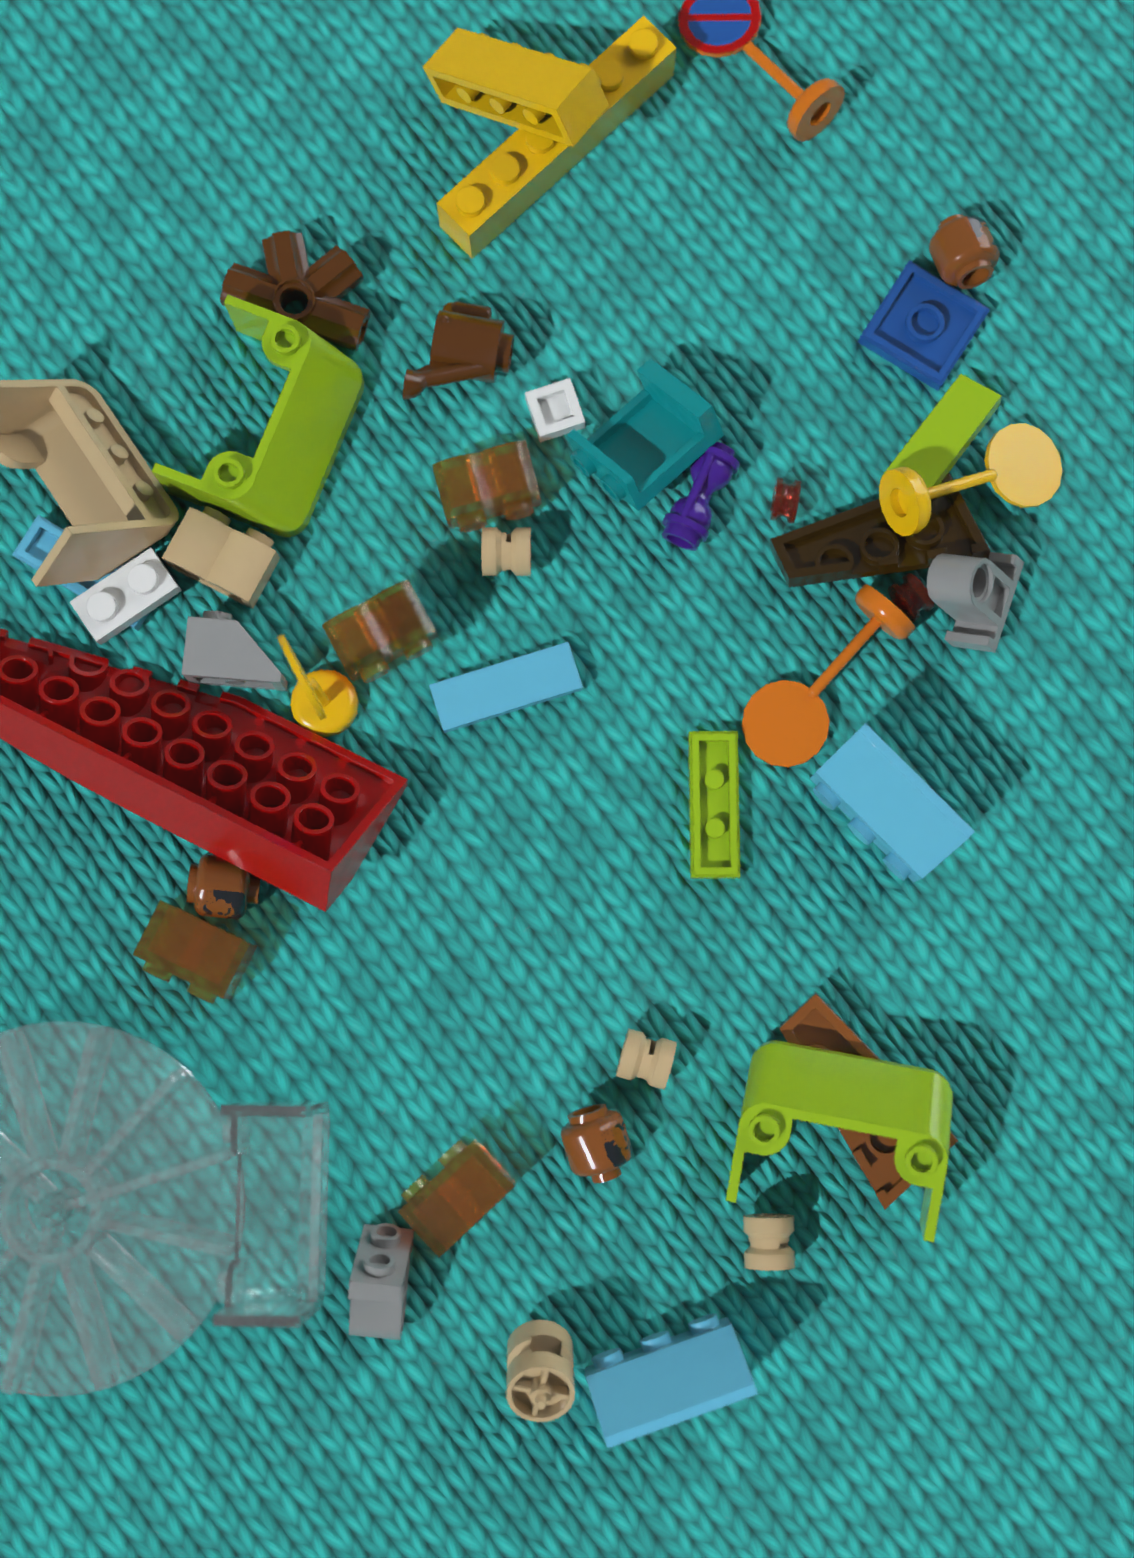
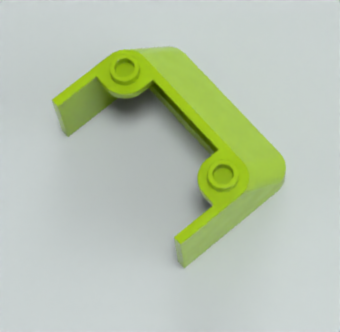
[151,294,364,537]
[726,1040,953,1242]

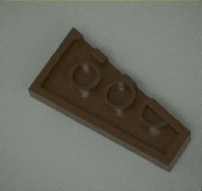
[770,473,990,588]

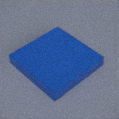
[858,260,990,391]

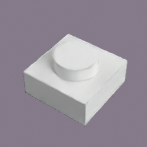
[525,378,586,442]

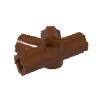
[220,230,370,352]

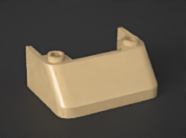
[0,379,179,587]

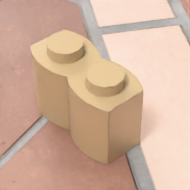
[162,506,280,609]

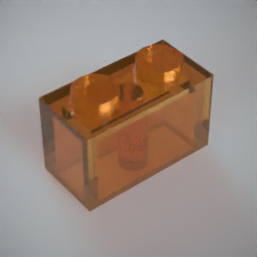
[132,900,257,1004]
[398,1138,516,1258]

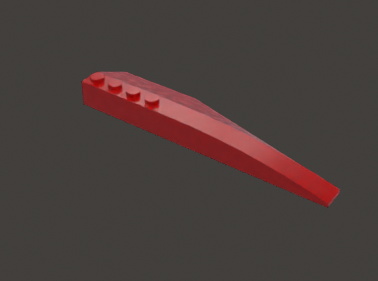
[0,628,408,912]

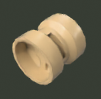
[481,527,531,576]
[616,1028,677,1090]
[743,1213,795,1271]

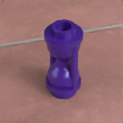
[662,442,740,551]

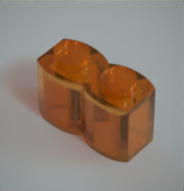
[432,440,542,532]
[322,579,438,683]

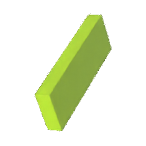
[881,374,1002,488]
[688,731,740,879]

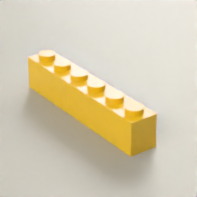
[437,15,677,259]

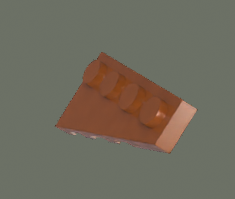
[779,992,958,1209]

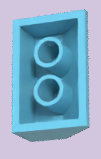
[809,723,975,883]
[585,1313,758,1449]

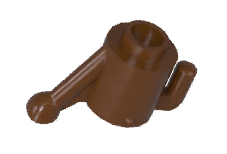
[403,301,514,400]

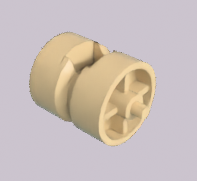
[506,1320,575,1422]

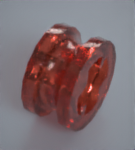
[769,477,801,523]
[888,573,935,623]

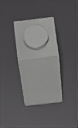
[182,611,288,691]

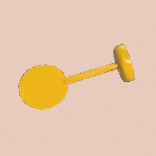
[879,423,1062,536]
[277,634,359,737]

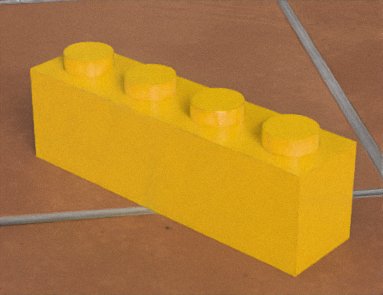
[423,27,609,147]

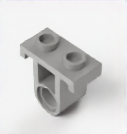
[927,552,1024,653]
[348,1223,414,1340]

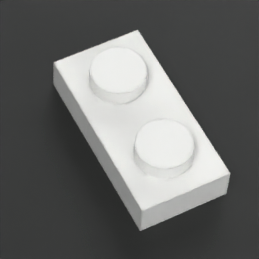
[70,547,182,645]

